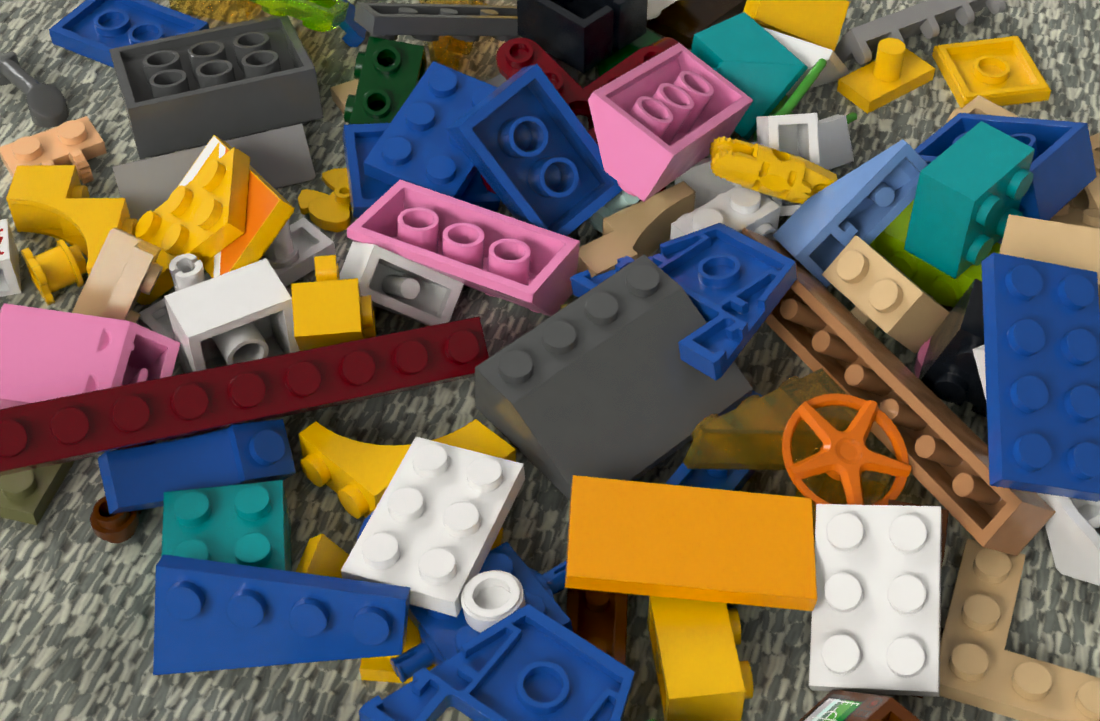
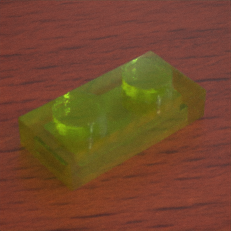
[248,0,349,32]

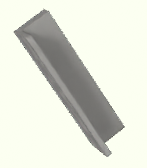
[112,124,316,221]

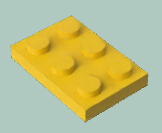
[135,147,250,305]

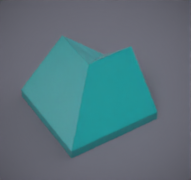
[691,12,809,140]

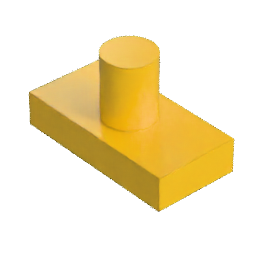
[836,38,935,114]

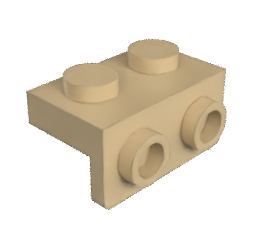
[72,228,163,324]

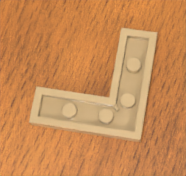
[939,538,1100,721]

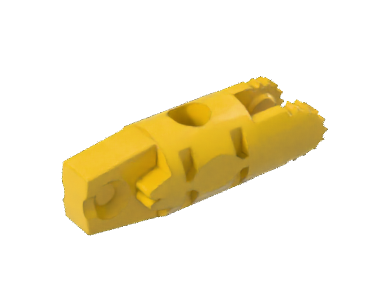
[709,136,838,204]

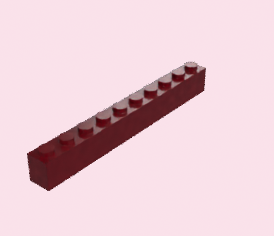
[0,316,489,476]

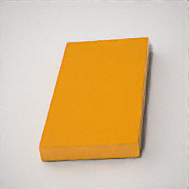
[565,475,817,611]

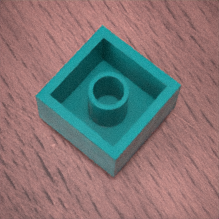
[904,121,1035,279]
[162,480,292,571]

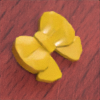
[297,168,352,233]

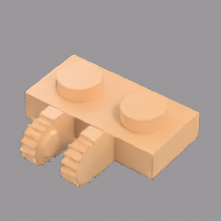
[0,116,107,184]

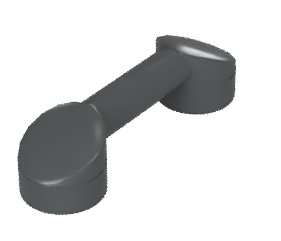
[0,52,69,128]

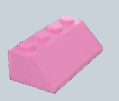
[588,43,753,202]
[347,179,580,317]

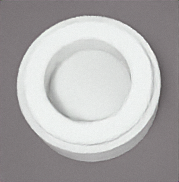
[461,570,526,633]

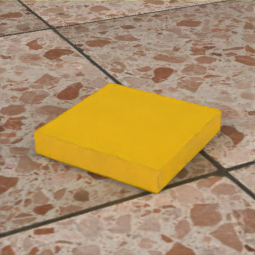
[932,36,1051,108]

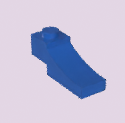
[97,419,296,514]

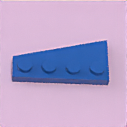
[153,554,411,675]

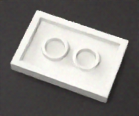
[341,437,525,617]
[809,504,942,697]

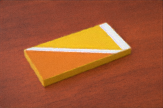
[178,135,295,278]

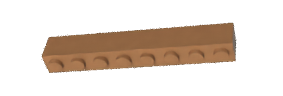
[741,228,1055,556]

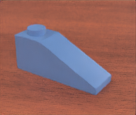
[772,139,928,288]

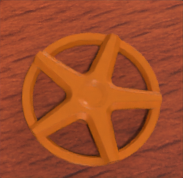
[782,393,911,505]

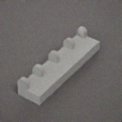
[834,0,1006,65]

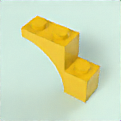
[6,165,138,276]
[299,419,516,519]

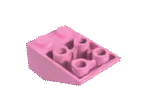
[0,303,180,409]

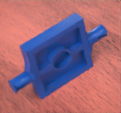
[390,541,573,683]

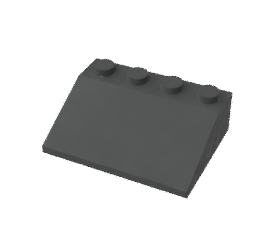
[109,13,324,159]
[475,254,753,501]

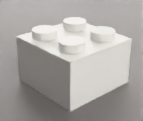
[164,258,300,373]

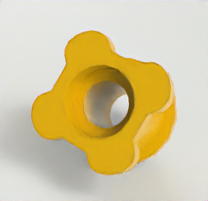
[21,239,87,306]

